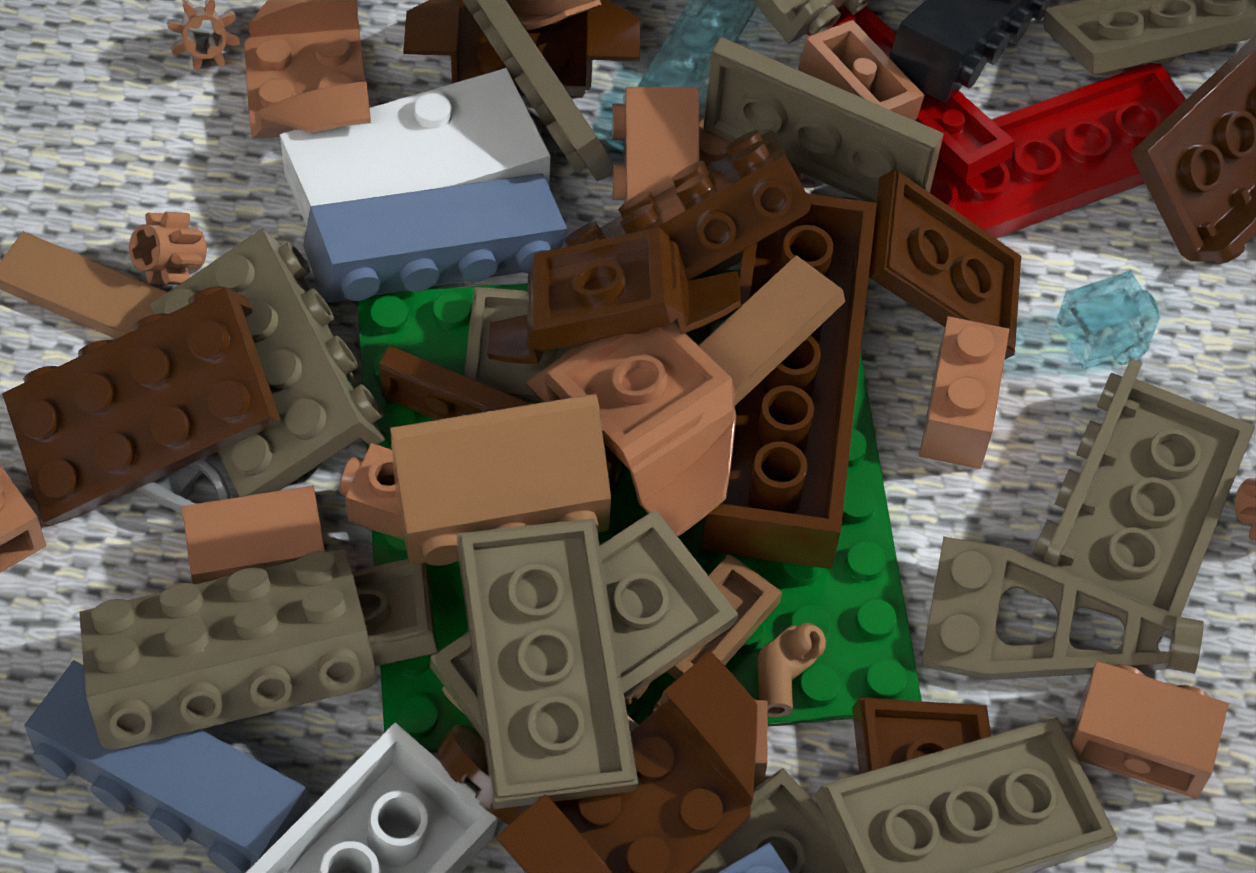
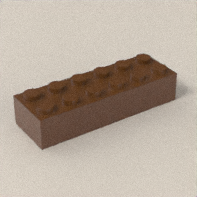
[701,193,877,569]

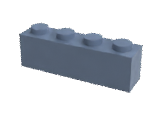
[303,173,567,303]
[24,660,310,873]

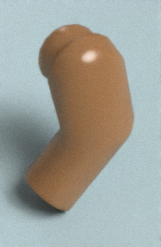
[757,623,826,717]

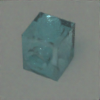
[1055,270,1160,371]

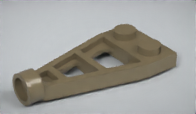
[921,536,1204,680]

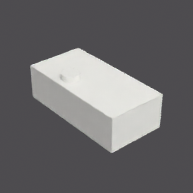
[280,68,550,226]
[246,722,499,873]

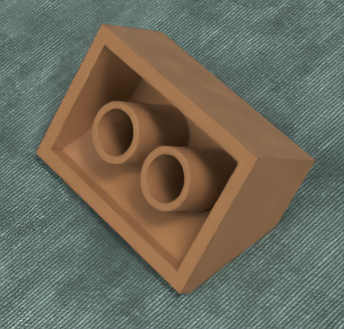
[390,394,611,566]

